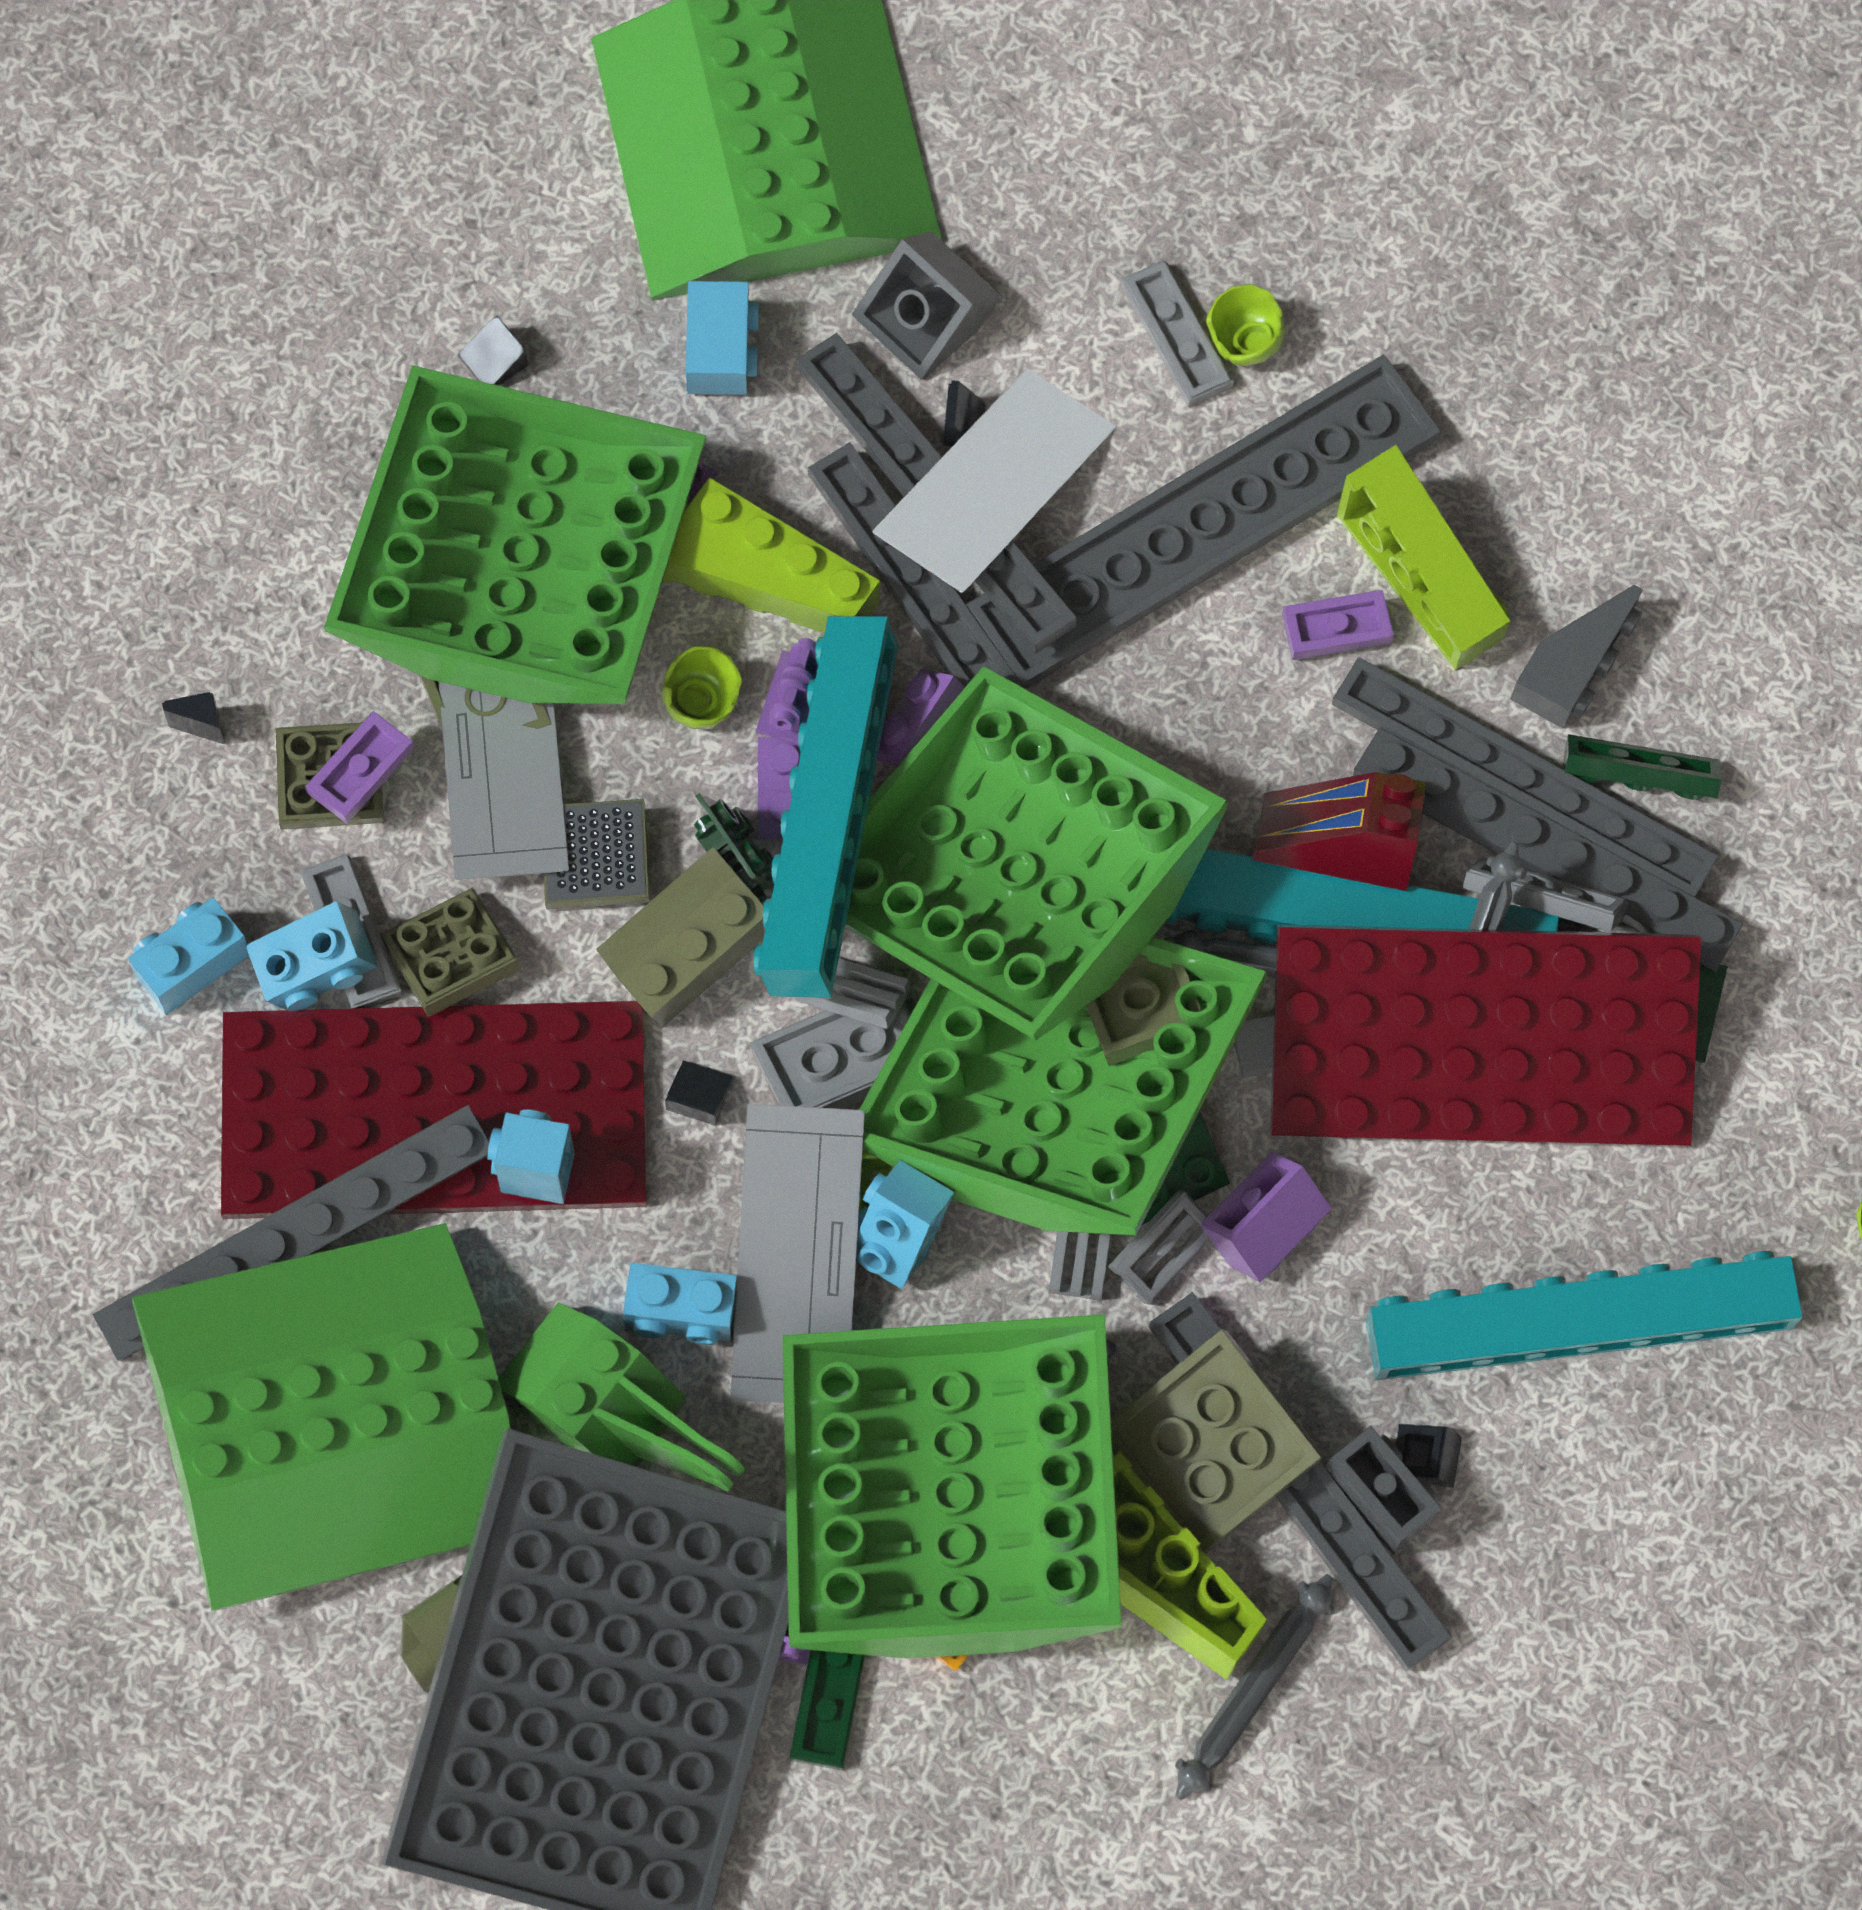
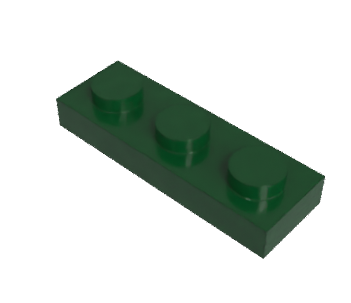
[1564,734,1722,800]

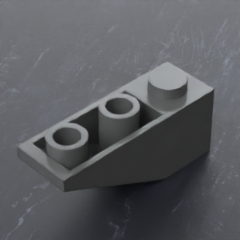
[1510,585,1643,729]

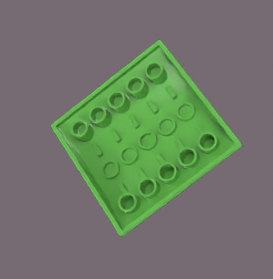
[591,0,942,300]
[324,365,706,704]
[845,666,1229,1041]
[859,937,1267,1235]
[132,1223,511,1612]
[782,1314,1122,1659]

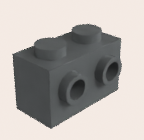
[1325,1426,1442,1555]

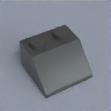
[851,231,1002,380]

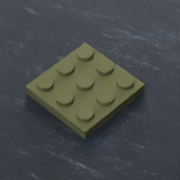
[1111,1329,1325,1554]

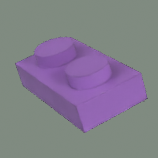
[1282,590,1393,660]
[877,669,965,766]
[306,711,414,824]
[758,737,801,840]

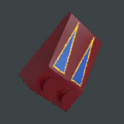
[1253,772,1426,891]

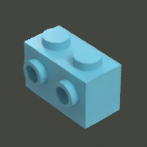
[686,281,759,395]
[128,897,249,1015]
[246,901,378,1011]
[488,1110,575,1204]
[856,1160,955,1289]
[623,1262,737,1345]

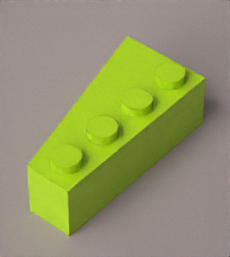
[1337,445,1510,671]
[663,477,880,633]
[1113,1451,1267,1680]

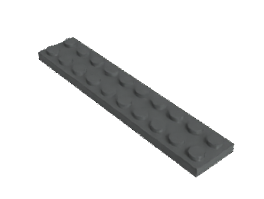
[966,354,1441,689]

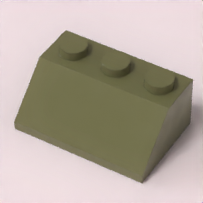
[596,847,765,1027]

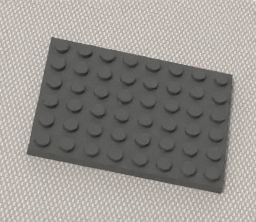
[380,1429,789,1910]

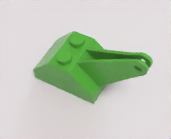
[498,1302,745,1491]

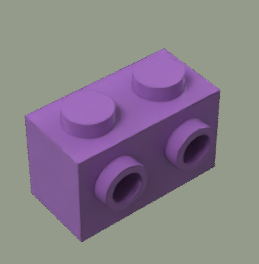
[1200,1152,1332,1282]

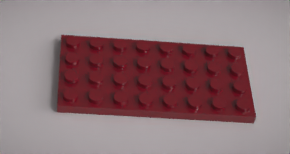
[1270,924,1701,1146]
[221,1001,646,1219]

